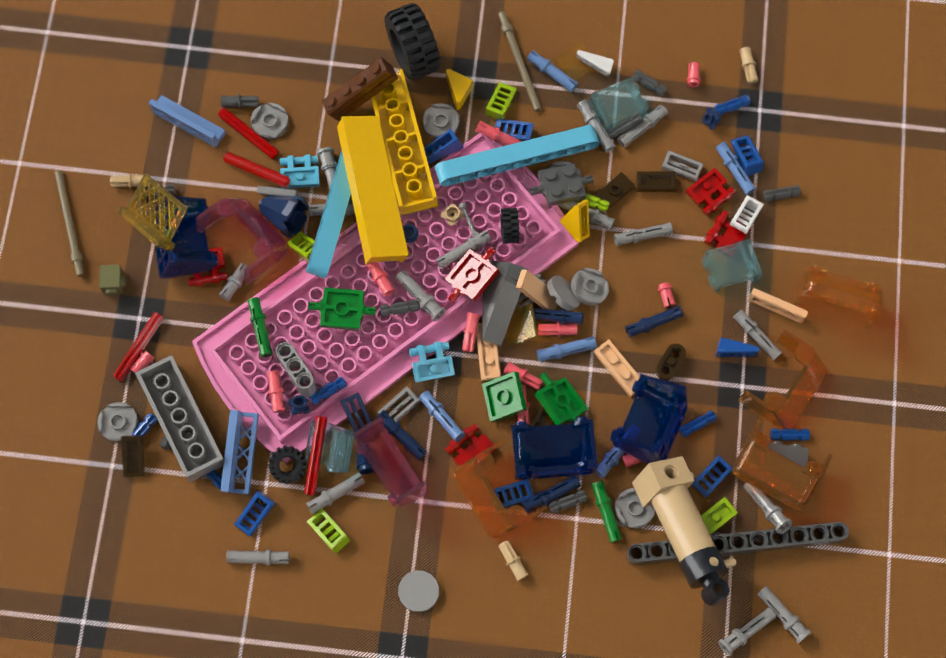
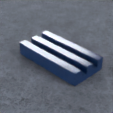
[340,392,375,437]

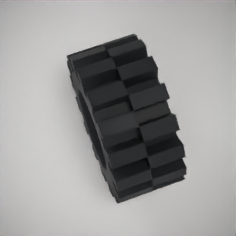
[500,208,520,244]
[268,446,307,484]

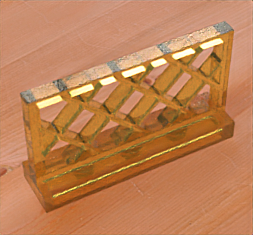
[118,174,188,251]

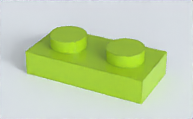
[701,497,738,535]

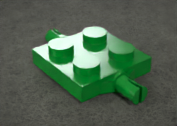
[308,287,376,331]
[535,372,589,431]

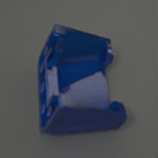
[151,195,218,279]
[610,374,688,464]
[511,417,598,480]

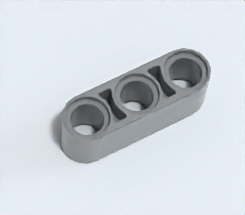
[276,342,316,397]

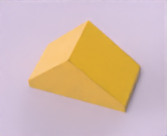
[446,69,473,110]
[560,199,590,242]

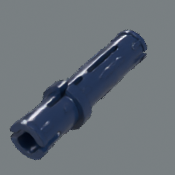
[625,305,683,338]
[523,307,584,325]
[375,410,427,461]
[522,475,581,514]

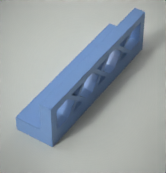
[148,95,226,148]
[220,410,259,494]

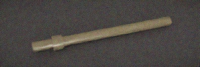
[498,11,541,112]
[54,170,85,277]

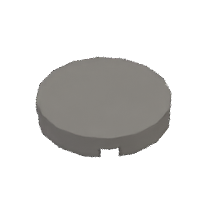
[251,103,289,140]
[422,103,460,139]
[571,268,609,306]
[547,276,580,311]
[97,402,139,443]
[614,488,655,529]
[398,570,439,612]

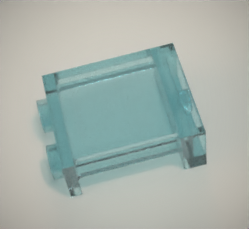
[589,77,649,132]
[702,239,763,292]
[305,421,355,472]

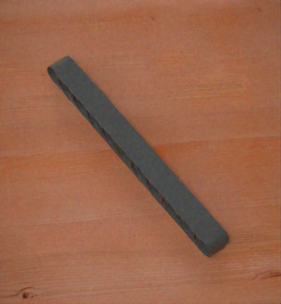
[626,522,849,565]

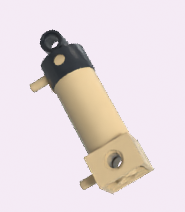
[632,456,736,606]

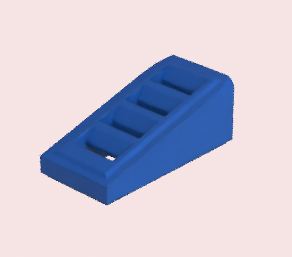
[495,119,534,141]
[424,129,464,164]
[731,135,764,176]
[715,337,759,357]
[691,455,733,498]
[490,479,534,512]
[234,491,276,537]

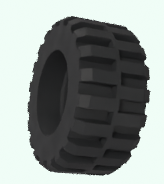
[384,3,441,80]

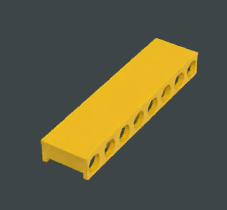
[371,69,439,216]
[337,116,409,265]

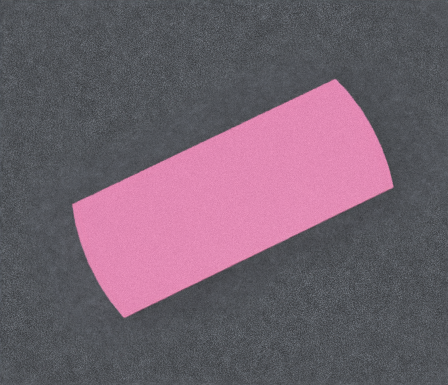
[192,133,579,464]

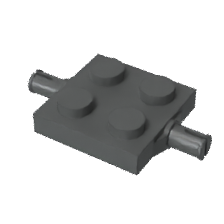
[529,163,594,206]

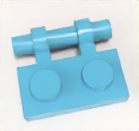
[280,154,320,189]
[409,341,455,382]

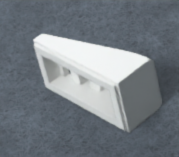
[576,50,614,77]
[729,195,764,234]

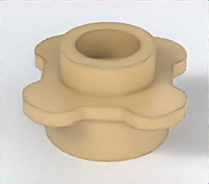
[441,204,464,226]

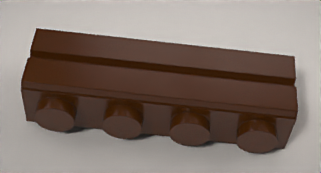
[322,57,398,121]

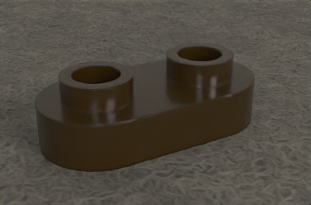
[656,344,686,381]

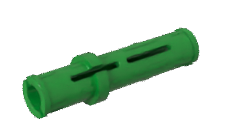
[247,297,273,357]
[591,480,622,543]

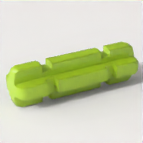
[577,194,610,212]

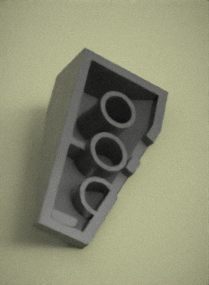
[482,260,529,347]

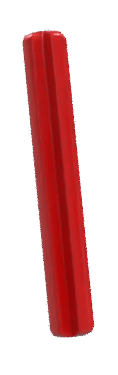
[218,108,279,159]
[223,152,291,188]
[113,312,163,382]
[304,416,328,496]

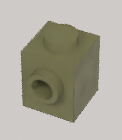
[100,264,126,296]

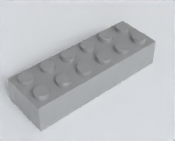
[135,355,224,483]

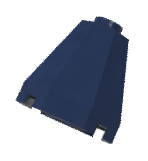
[259,195,309,238]

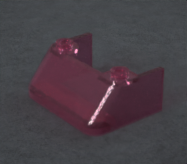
[196,198,288,285]
[353,416,427,508]

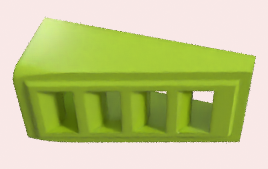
[485,82,517,119]
[287,231,315,262]
[307,509,350,554]

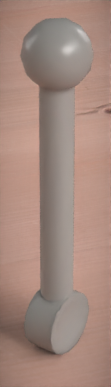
[459,203,479,238]

